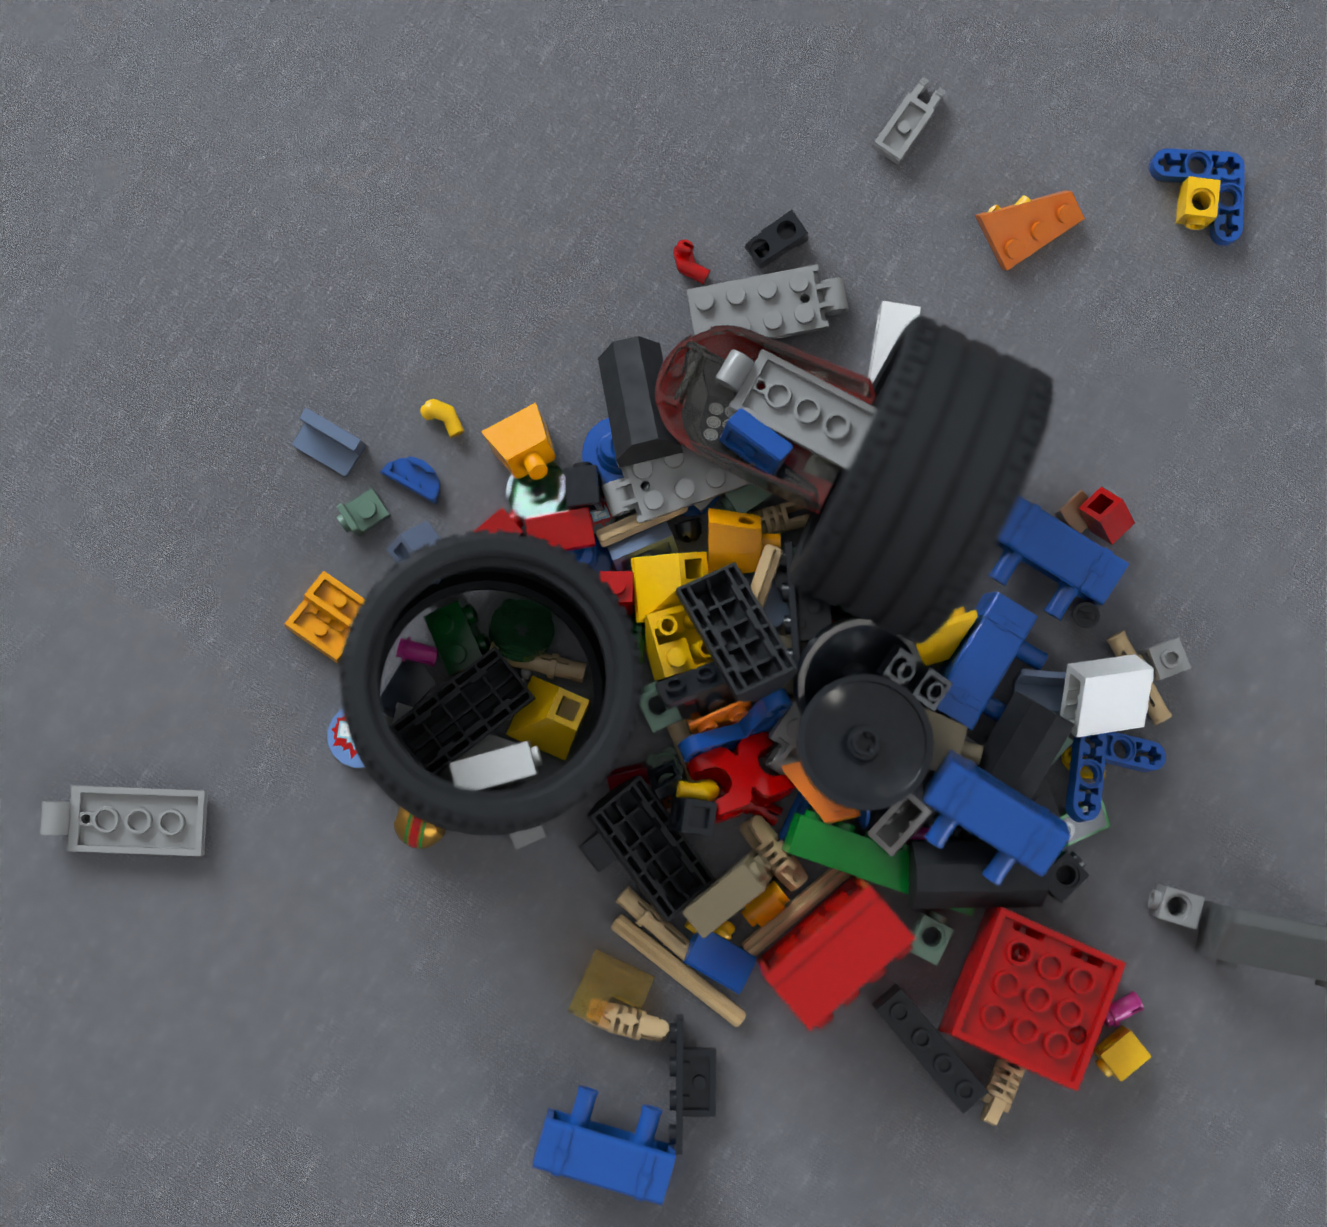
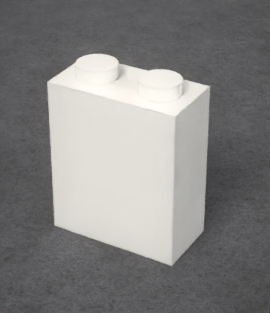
[1060,654,1154,737]
[449,741,543,791]

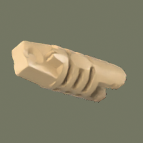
[747,497,810,534]
[739,814,809,892]
[585,1001,670,1042]
[980,1058,1025,1126]

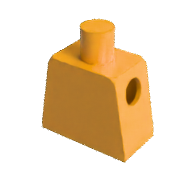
[481,403,556,480]
[708,508,781,574]

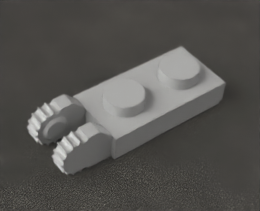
[872,77,946,165]

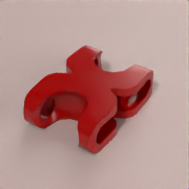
[686,732,796,824]

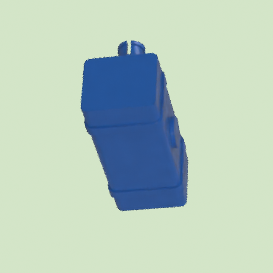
[988,496,1129,621]
[920,592,1048,731]
[923,749,1071,885]
[532,1085,676,1205]

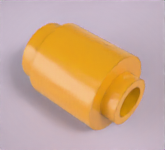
[741,880,790,928]

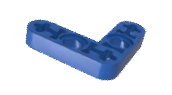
[1149,149,1245,246]
[677,688,793,762]
[1066,732,1166,822]

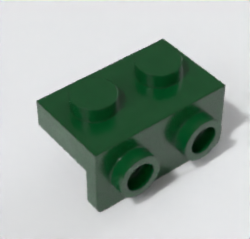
[423,600,491,676]

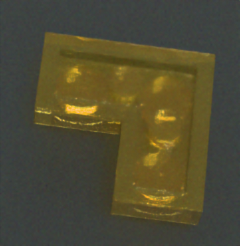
[567,949,655,1025]

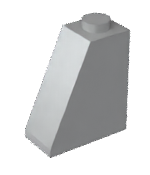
[867,771,938,857]

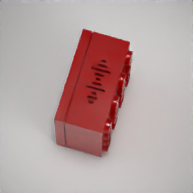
[757,876,916,1031]
[937,907,1126,1091]

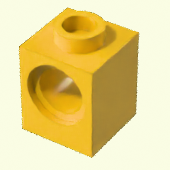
[1175,176,1221,230]
[1093,1025,1152,1082]

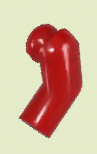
[673,239,710,285]

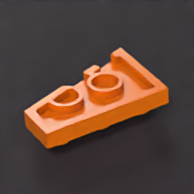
[975,190,1085,271]

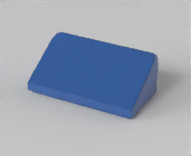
[719,408,793,479]
[684,932,757,995]

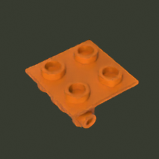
[686,701,752,735]

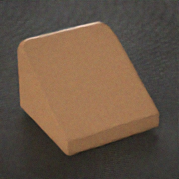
[1054,490,1089,533]

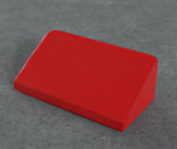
[525,507,596,551]

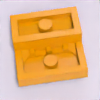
[284,571,364,664]

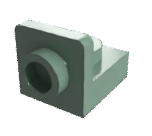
[336,488,391,536]

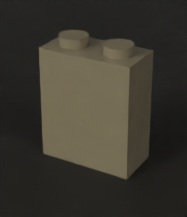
[682,849,773,939]

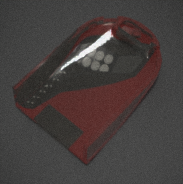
[655,325,876,514]

